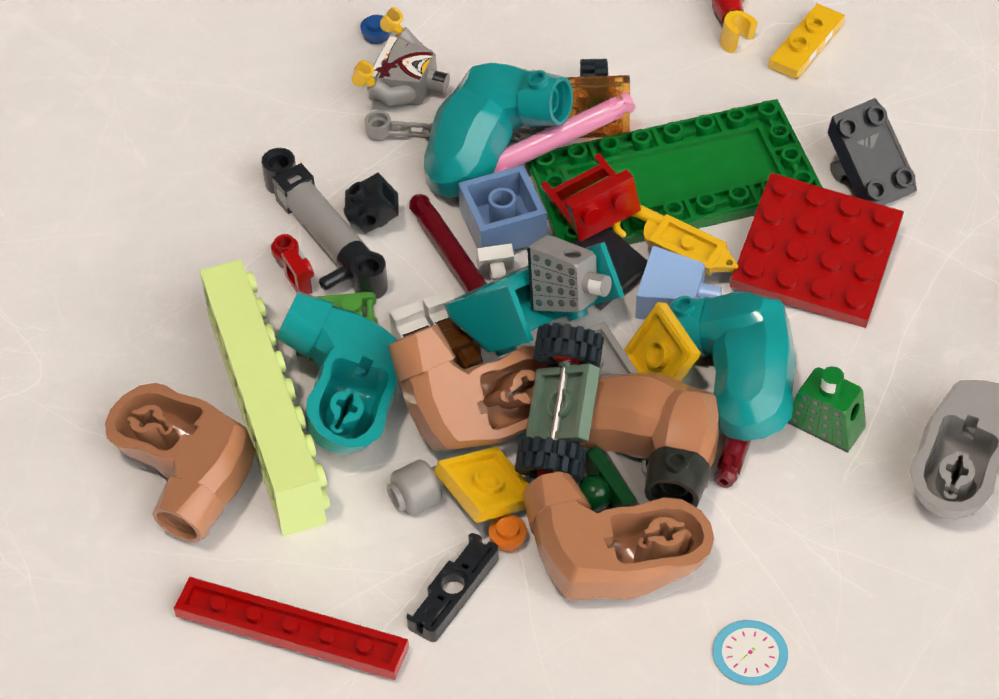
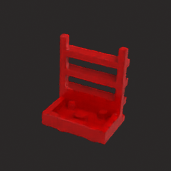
[540,153,641,242]

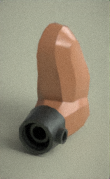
[576,372,719,508]

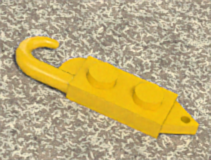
[612,205,738,276]

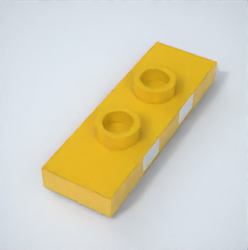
[768,3,845,80]

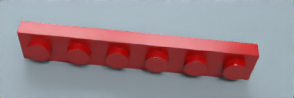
[174,576,409,680]

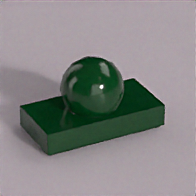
[578,446,636,512]

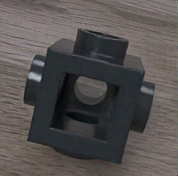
[343,172,399,234]

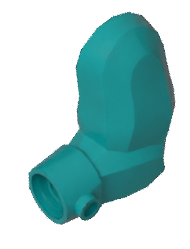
[424,62,573,197]
[276,291,398,455]

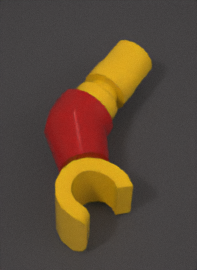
[712,0,758,53]

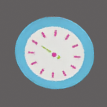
[713,620,788,685]

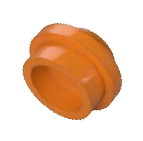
[489,515,527,552]

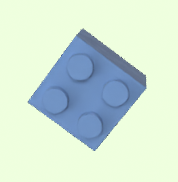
[458,165,547,250]

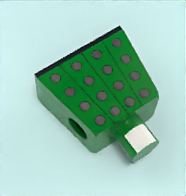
[788,366,866,453]

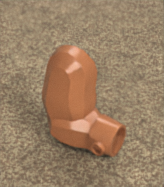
[388,324,551,451]
[105,383,256,543]
[522,471,714,601]

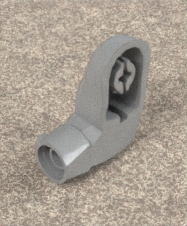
[910,380,999,519]

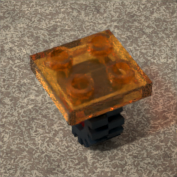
[566,58,630,138]

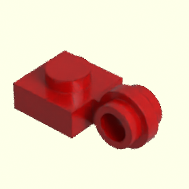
[271,234,314,294]

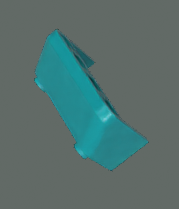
[444,242,625,357]

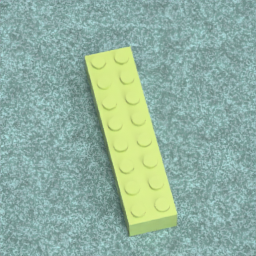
[199,259,330,537]

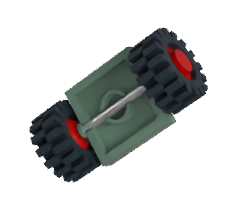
[515,323,604,483]

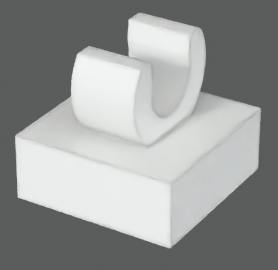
[476,243,514,282]

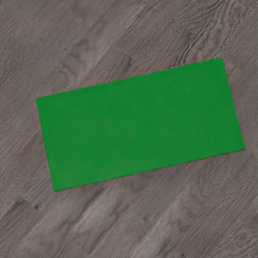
[525,99,822,245]

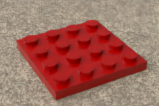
[730,173,904,328]

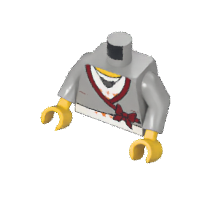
[352,7,450,106]

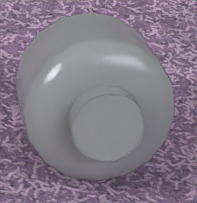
[386,459,445,515]

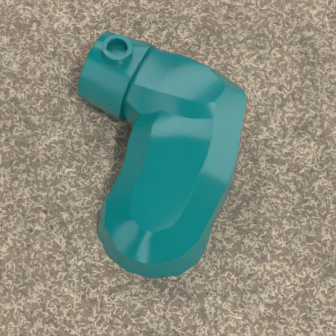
[669,292,796,441]

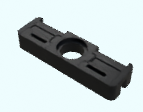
[406,533,499,642]

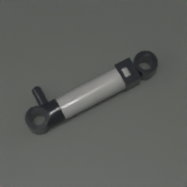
[261,148,388,299]

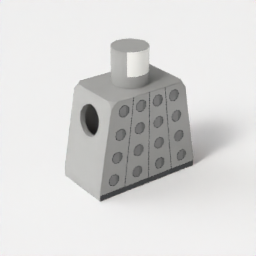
[527,235,612,312]

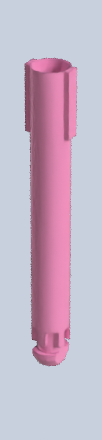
[494,93,636,173]

